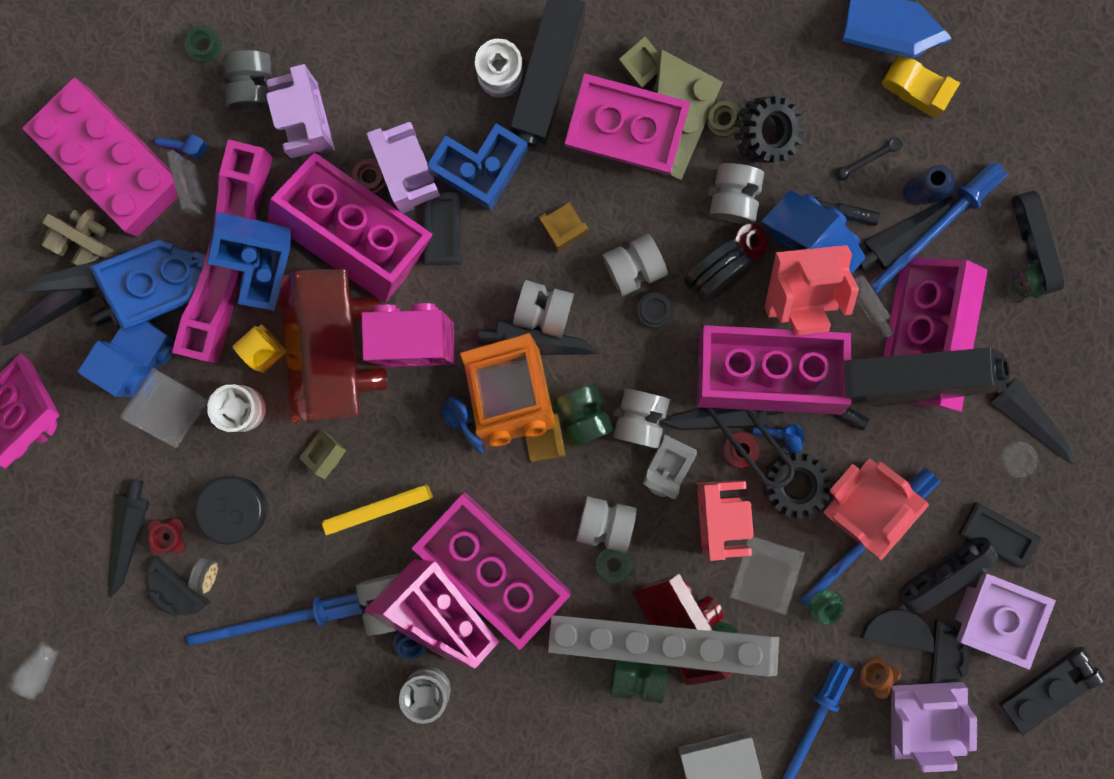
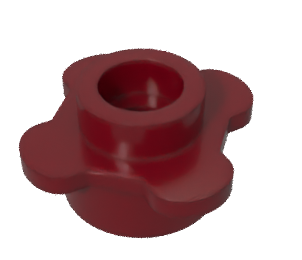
[148,518,186,555]

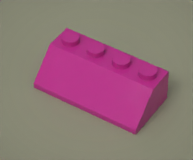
[267,152,433,303]
[883,258,988,412]

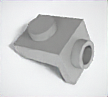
[643,435,697,499]

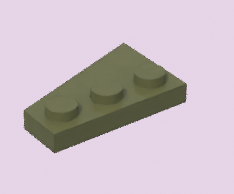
[653,50,723,181]

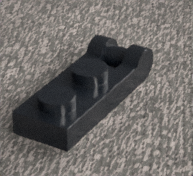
[998,647,1105,736]

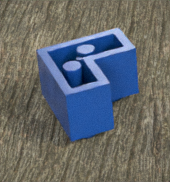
[427,123,528,212]
[761,190,866,274]
[207,212,290,311]
[78,320,176,398]

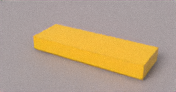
[322,484,433,535]

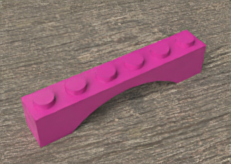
[172,139,273,364]

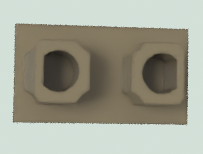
[42,208,115,266]

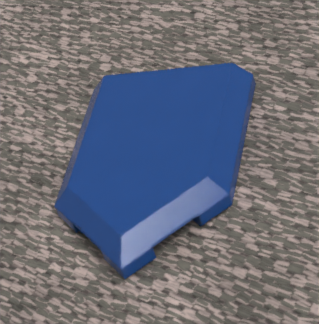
[842,0,952,59]
[90,239,206,331]

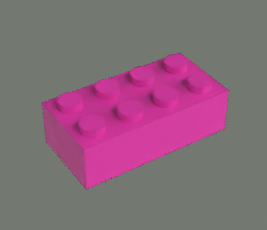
[22,77,188,237]
[362,303,455,367]
[697,325,851,415]
[412,492,571,650]

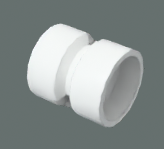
[475,38,523,98]
[207,384,266,432]

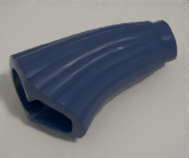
[903,164,955,205]

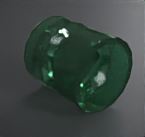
[552,383,614,447]
[610,660,668,704]

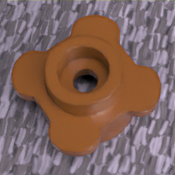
[858,656,901,699]

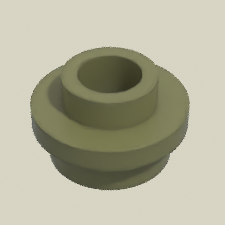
[707,101,742,137]

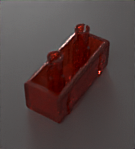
[280,269,388,423]

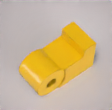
[882,56,960,118]
[232,324,287,373]

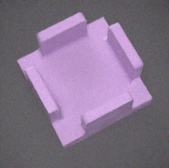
[266,64,335,158]
[367,122,440,213]
[955,573,1056,670]
[891,682,977,772]

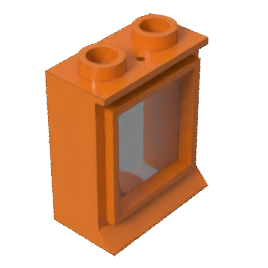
[460,333,556,447]

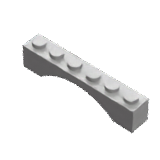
[548,615,780,677]

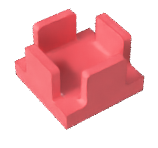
[765,245,859,335]
[823,458,929,561]
[697,480,753,561]

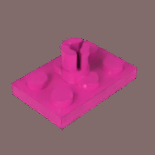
[565,73,691,175]
[0,354,60,469]

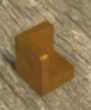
[539,202,589,252]
[526,413,566,462]

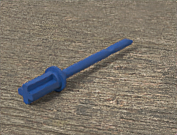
[867,161,1008,294]
[801,468,941,607]
[185,592,364,646]
[782,659,854,779]

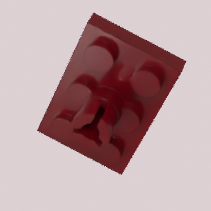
[632,574,733,686]

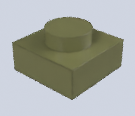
[615,36,658,88]
[299,429,347,479]

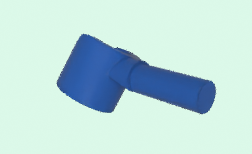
[155,133,209,159]
[753,424,805,453]

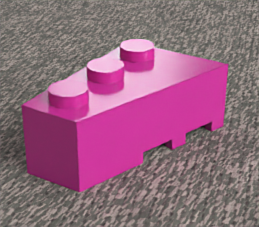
[364,559,499,669]

